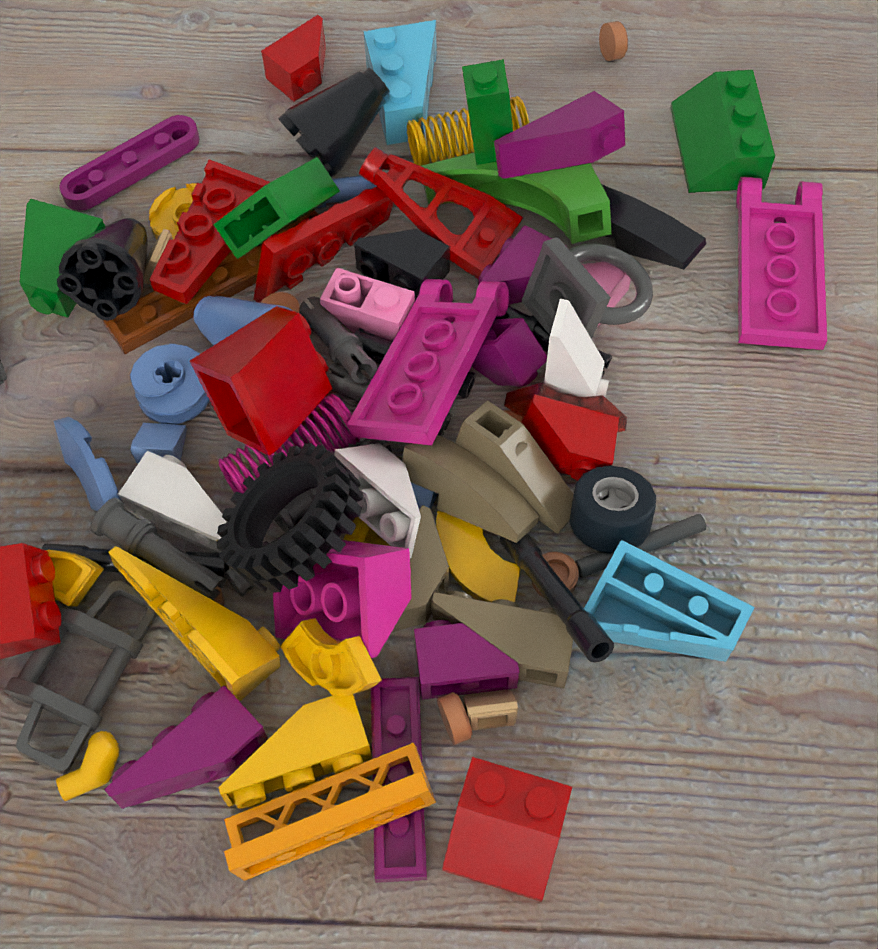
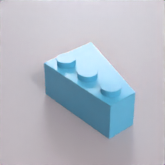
[363,20,437,145]
[584,540,755,662]

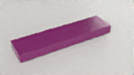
[371,677,427,883]

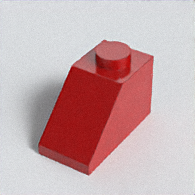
[261,15,326,102]
[521,394,619,481]

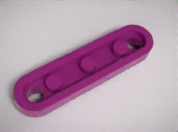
[59,115,200,211]

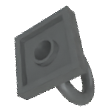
[522,237,653,339]

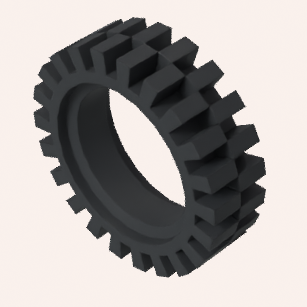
[216,443,363,593]

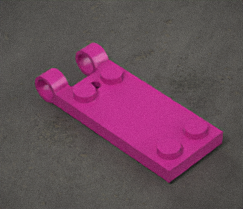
[736,177,827,350]
[347,279,509,445]

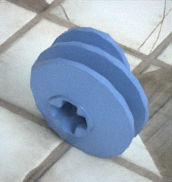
[130,344,210,424]

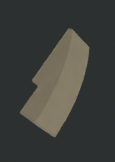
[402,434,539,543]

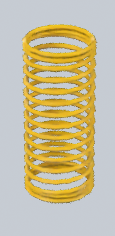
[407,96,529,166]

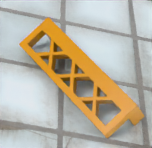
[224,743,436,881]

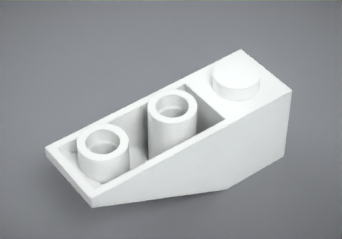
[334,443,421,558]

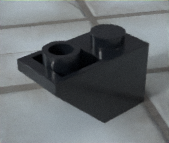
[354,229,450,300]

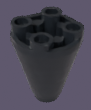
[278,67,390,178]
[57,218,148,321]

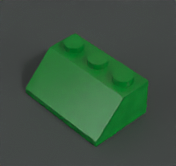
[670,70,775,193]

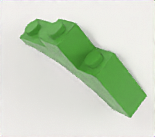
[422,152,611,244]

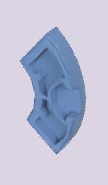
[53,417,121,511]

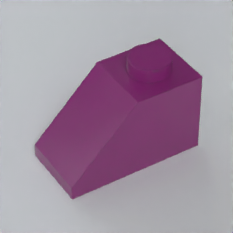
[471,318,547,387]
[414,620,519,700]

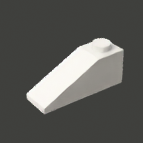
[543,299,609,410]
[118,451,227,553]

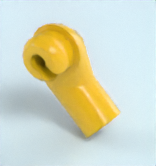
[56,731,120,801]

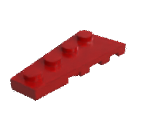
[149,159,270,304]
[253,186,393,302]

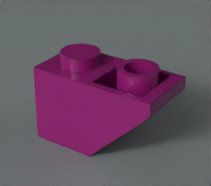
[478,225,567,305]

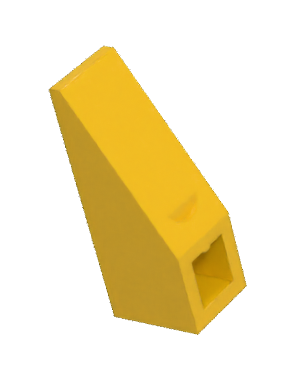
[218,694,372,809]

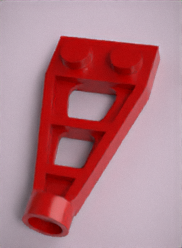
[359,147,523,280]

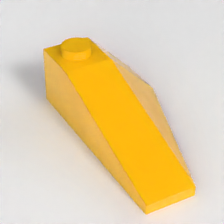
[108,546,281,702]

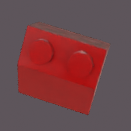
[442,757,572,902]

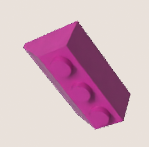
[273,540,412,658]

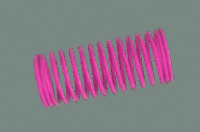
[218,394,360,494]

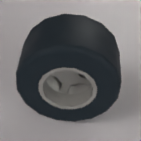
[569,466,656,554]

